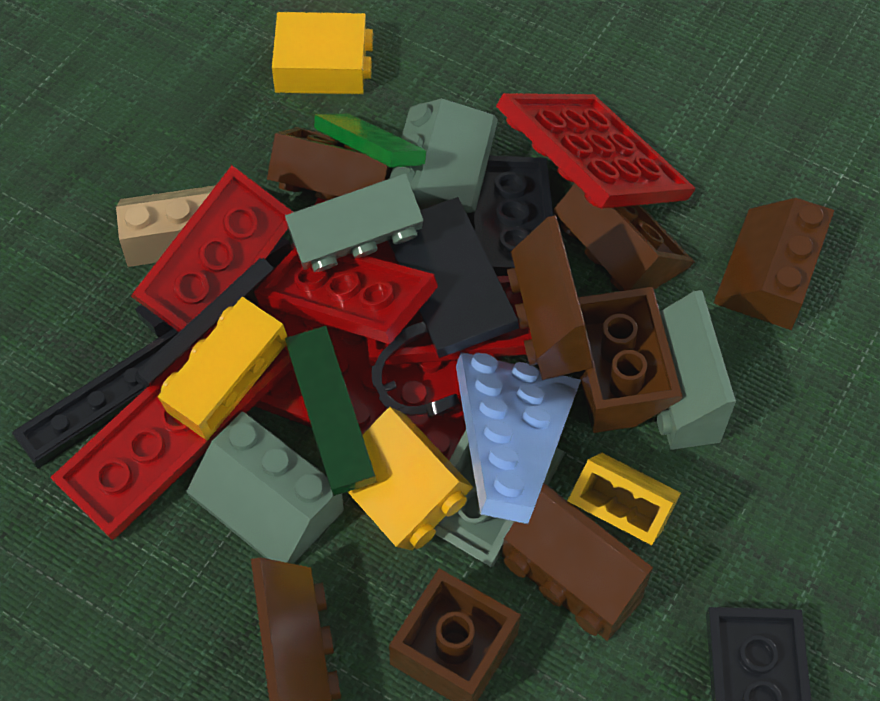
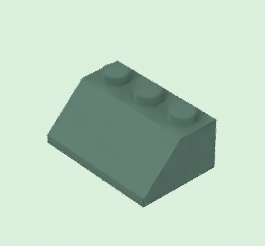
[389,98,498,213]
[285,173,424,272]
[657,290,736,450]
[187,411,344,564]

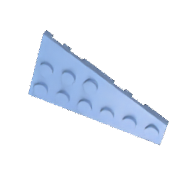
[456,352,581,524]

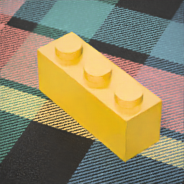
[157,297,288,441]

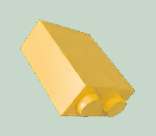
[272,12,373,94]
[348,407,473,550]
[568,453,681,545]

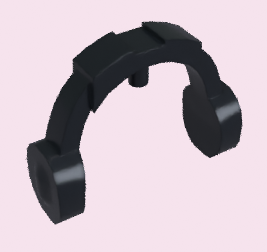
[371,322,461,419]

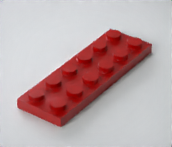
[50,323,293,541]

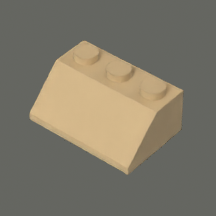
[116,185,216,267]

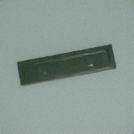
[285,326,377,496]

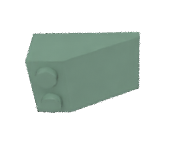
[434,430,566,567]

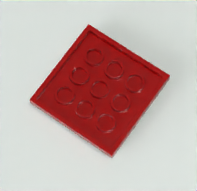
[496,93,696,209]

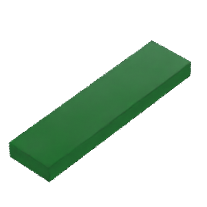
[314,113,426,167]

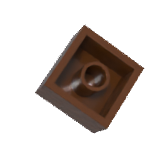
[389,568,521,701]

